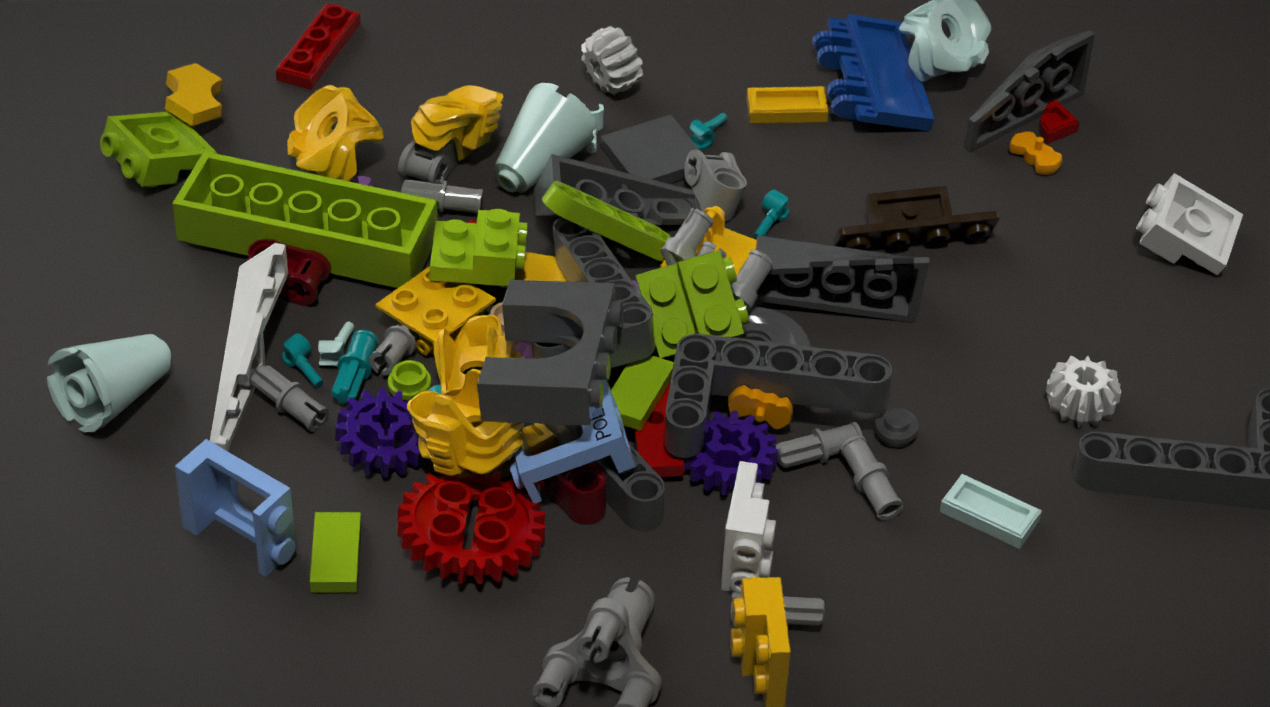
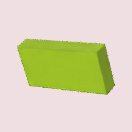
[611,355,674,431]
[310,512,361,593]

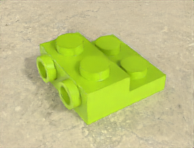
[100,111,217,188]
[429,209,527,286]
[635,250,750,358]

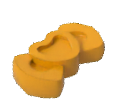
[1009,132,1063,176]
[728,385,793,429]

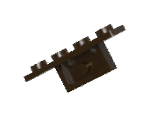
[833,186,1000,250]

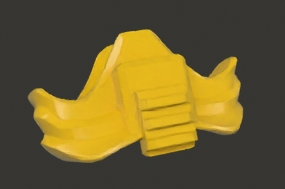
[287,85,384,182]
[411,85,504,161]
[434,315,524,396]
[407,369,525,476]

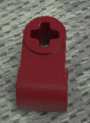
[248,239,332,306]
[537,441,606,525]

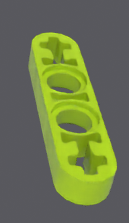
[542,181,671,261]

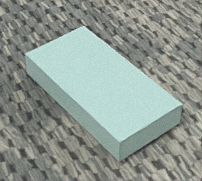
[940,474,1042,549]

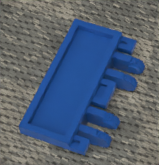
[812,14,935,131]

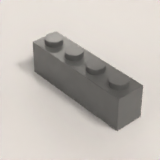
[755,236,930,323]

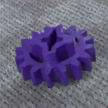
[335,388,421,477]
[684,411,778,495]

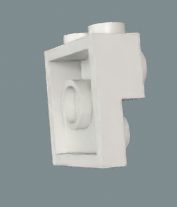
[1136,173,1243,275]
[721,461,776,593]

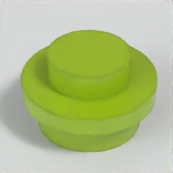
[388,360,431,400]

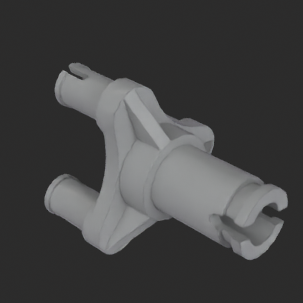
[651,208,774,362]
[532,577,662,707]

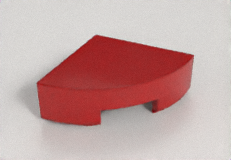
[1039,100,1080,144]

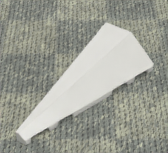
[210,243,288,451]

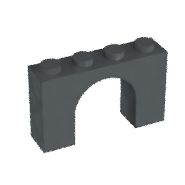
[477,280,624,426]

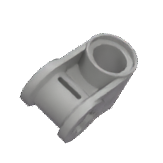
[398,139,459,184]
[684,150,747,221]

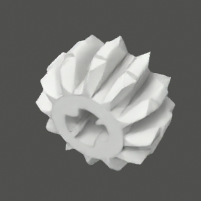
[581,26,643,95]
[1046,356,1121,427]

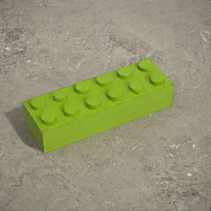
[172,151,438,288]

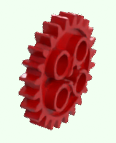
[397,469,546,584]

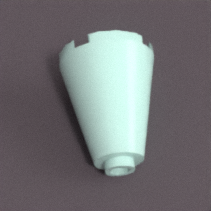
[494,82,597,192]
[47,334,171,432]

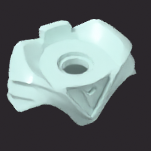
[899,0,991,81]

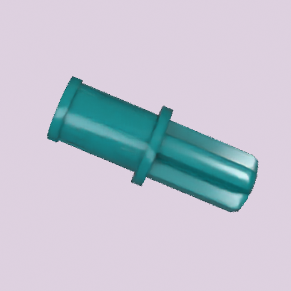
[331,329,379,405]

